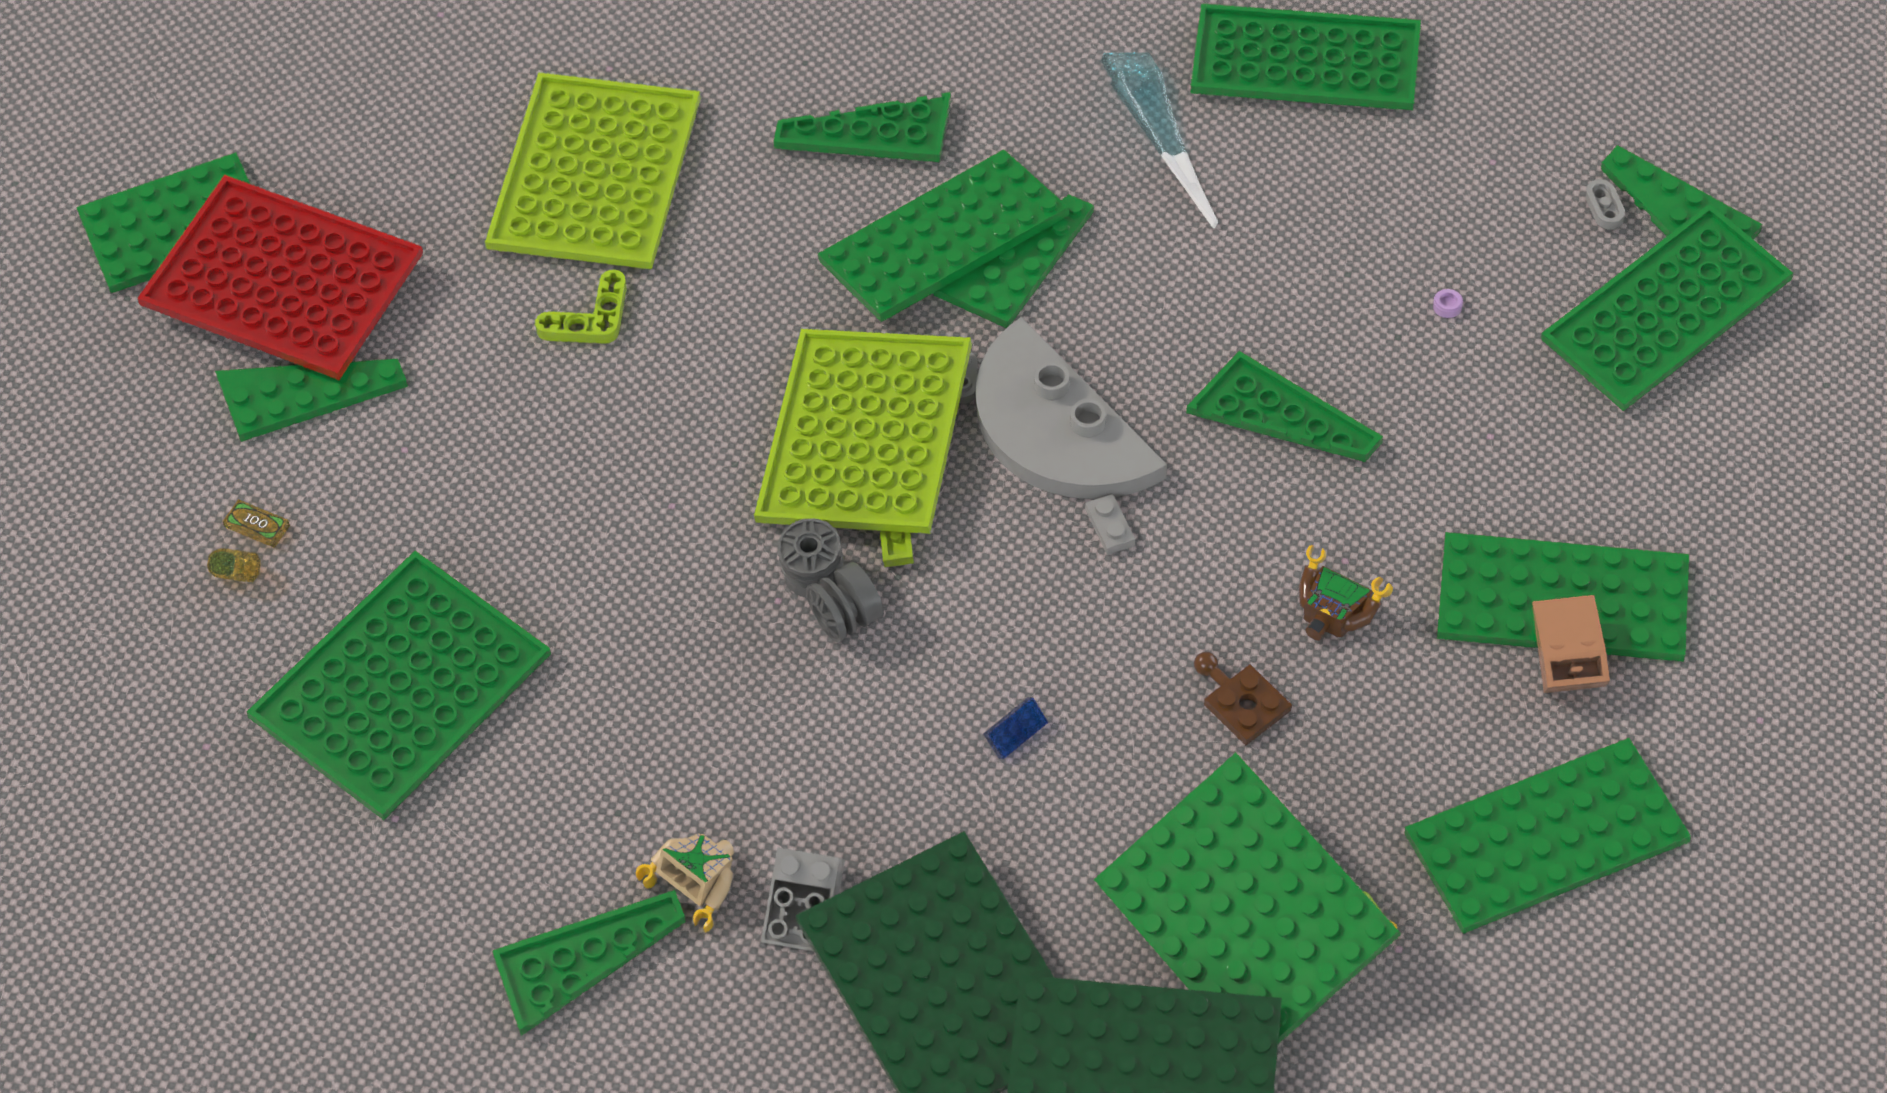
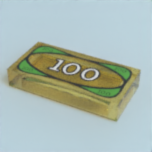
[223,499,290,548]

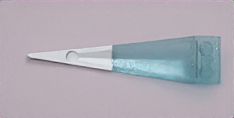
[1100,53,1218,229]

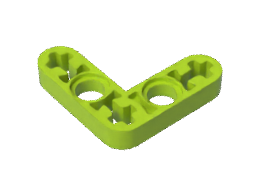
[535,269,627,344]

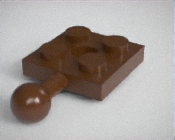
[1194,652,1292,746]

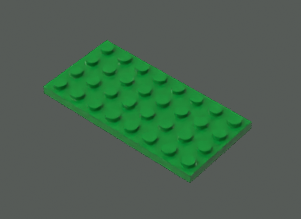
[1190,3,1421,111]
[817,149,1070,322]
[1541,204,1793,412]
[1437,532,1689,662]
[1404,738,1691,934]

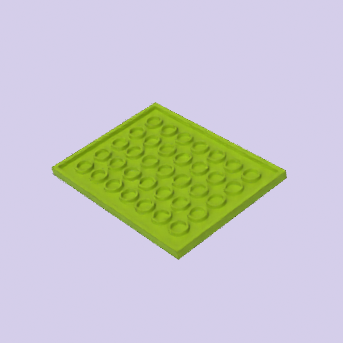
[485,72,701,269]
[754,329,972,534]

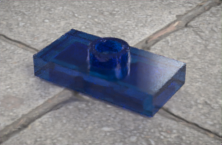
[983,697,1049,759]

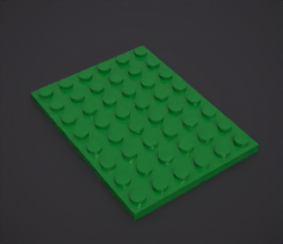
[247,550,551,820]
[1093,752,1401,1044]

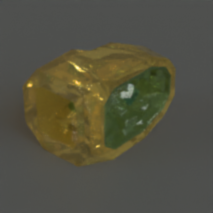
[207,548,261,583]

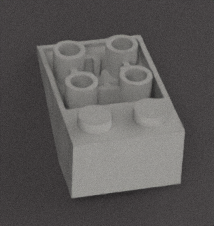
[761,847,845,951]

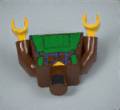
[1299,545,1393,640]

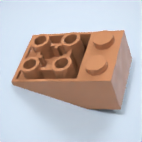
[1532,595,1610,693]

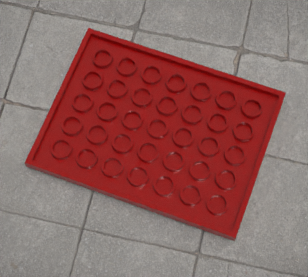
[137,175,423,380]

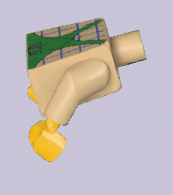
[636,833,734,932]

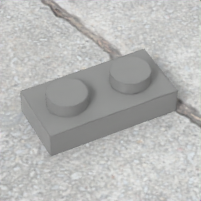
[1085,494,1135,555]

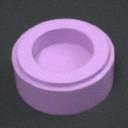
[1433,289,1463,318]

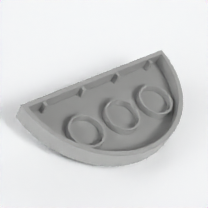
[976,317,1167,499]

